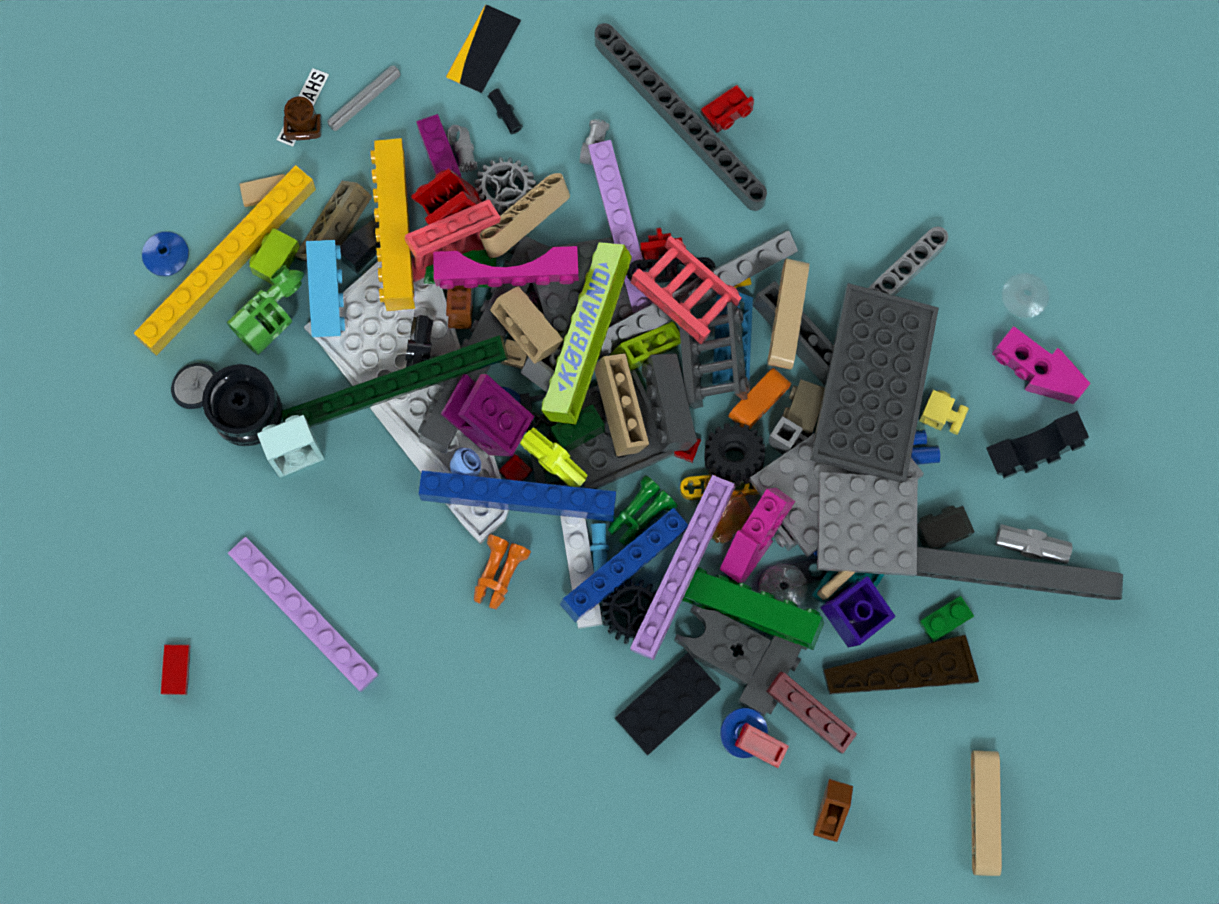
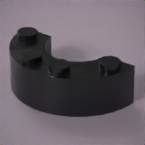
[986,411,1089,479]

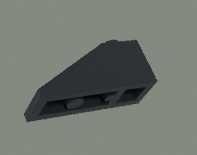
[340,219,381,274]

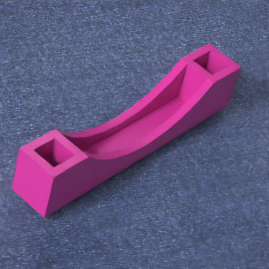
[433,246,579,289]

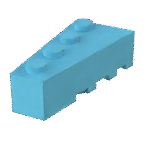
[306,240,345,337]

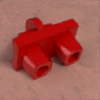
[640,227,683,267]

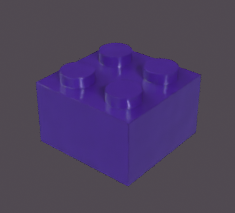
[820,576,896,648]

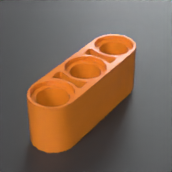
[728,368,792,430]

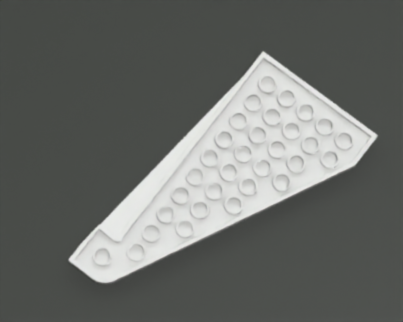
[304,251,509,544]

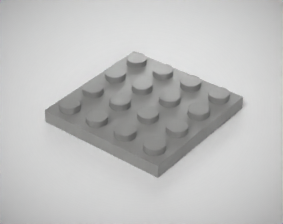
[817,472,918,576]

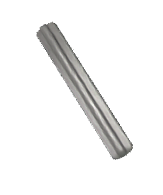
[327,65,400,131]

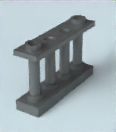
[680,302,750,409]

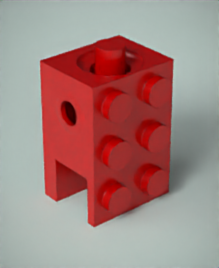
[411,168,483,225]

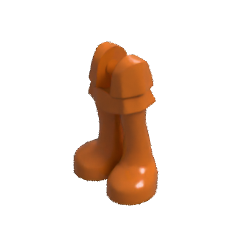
[474,534,531,610]

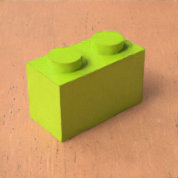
[249,228,300,285]

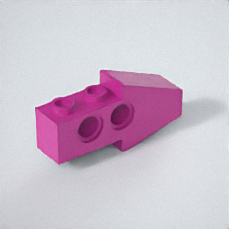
[992,326,1091,404]
[720,487,795,583]

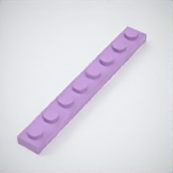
[588,140,652,312]
[630,475,735,660]
[228,537,379,692]

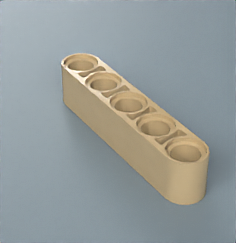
[479,173,570,258]
[767,258,809,370]
[971,750,1002,876]

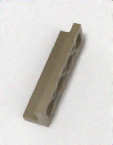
[295,181,372,262]

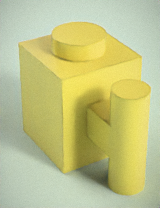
[919,390,969,435]

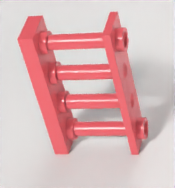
[405,199,501,282]
[630,236,742,344]

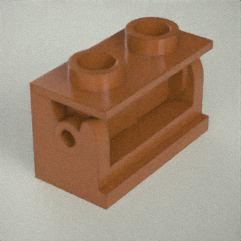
[446,285,474,329]

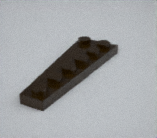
[822,635,979,695]

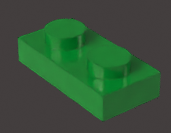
[919,596,974,643]

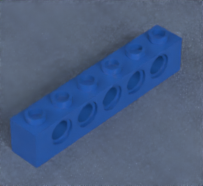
[560,508,688,623]

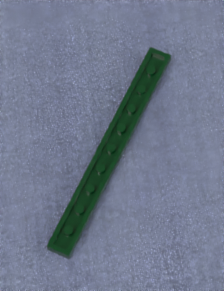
[281,335,509,428]

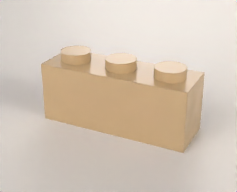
[490,286,563,364]

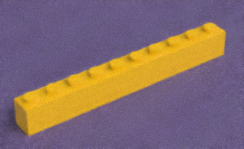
[134,165,316,356]

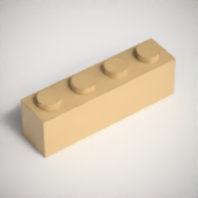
[594,354,649,456]

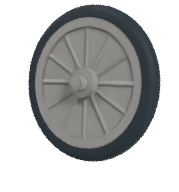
[171,363,216,409]

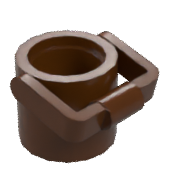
[284,96,321,141]

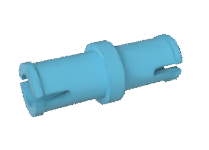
[590,523,609,573]

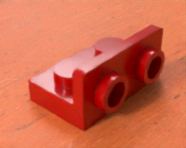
[700,85,754,133]

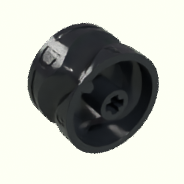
[202,364,283,446]

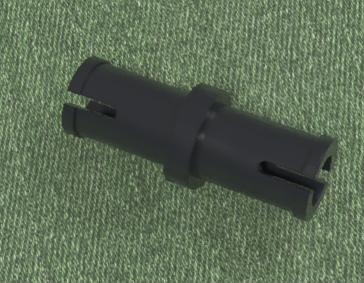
[487,88,523,135]

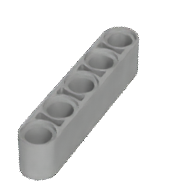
[868,226,948,296]

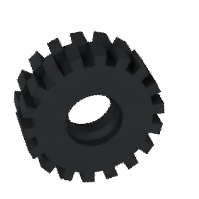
[704,422,765,486]

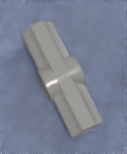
[995,524,1073,564]

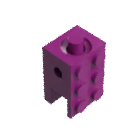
[441,374,534,456]

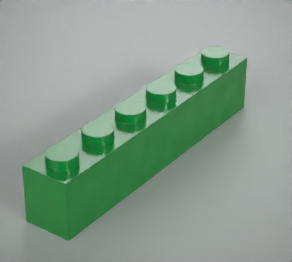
[682,567,824,650]

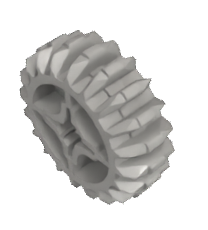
[474,157,536,216]

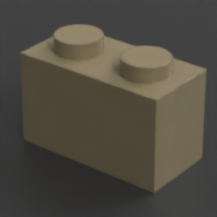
[783,379,825,438]

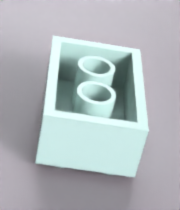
[257,415,324,478]

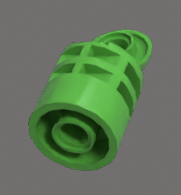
[226,265,304,355]

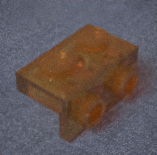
[711,492,752,543]

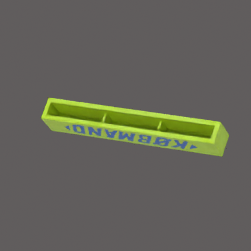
[541,242,632,424]

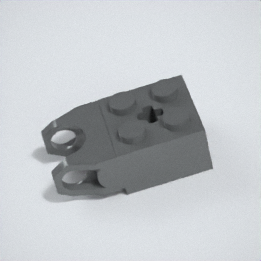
[674,605,771,688]

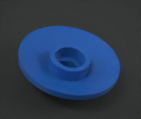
[142,232,189,276]
[720,708,768,758]

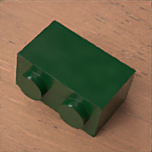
[551,404,605,452]

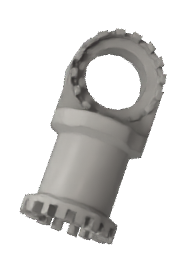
[580,119,610,165]
[446,125,478,173]

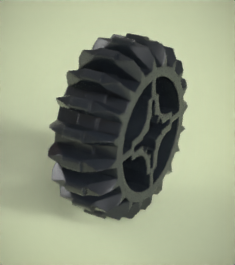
[601,579,657,644]

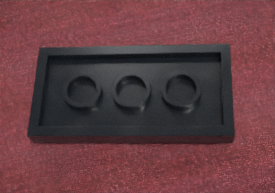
[615,653,721,756]

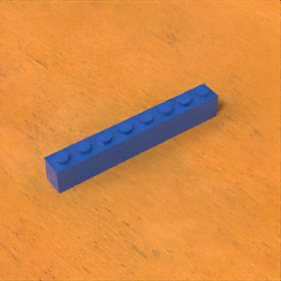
[419,470,616,522]

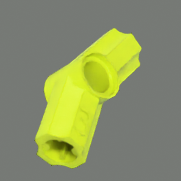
[520,427,588,487]

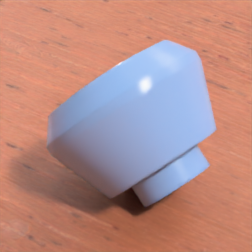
[450,447,481,476]

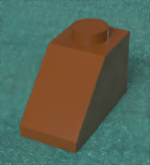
[813,779,853,842]

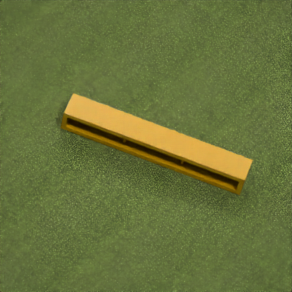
[370,138,415,311]

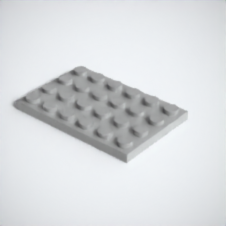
[749,433,924,557]

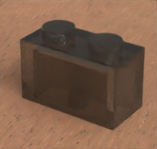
[917,505,975,550]

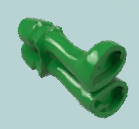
[608,475,678,546]

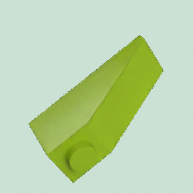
[609,322,681,371]

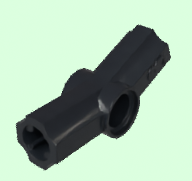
[405,315,433,367]

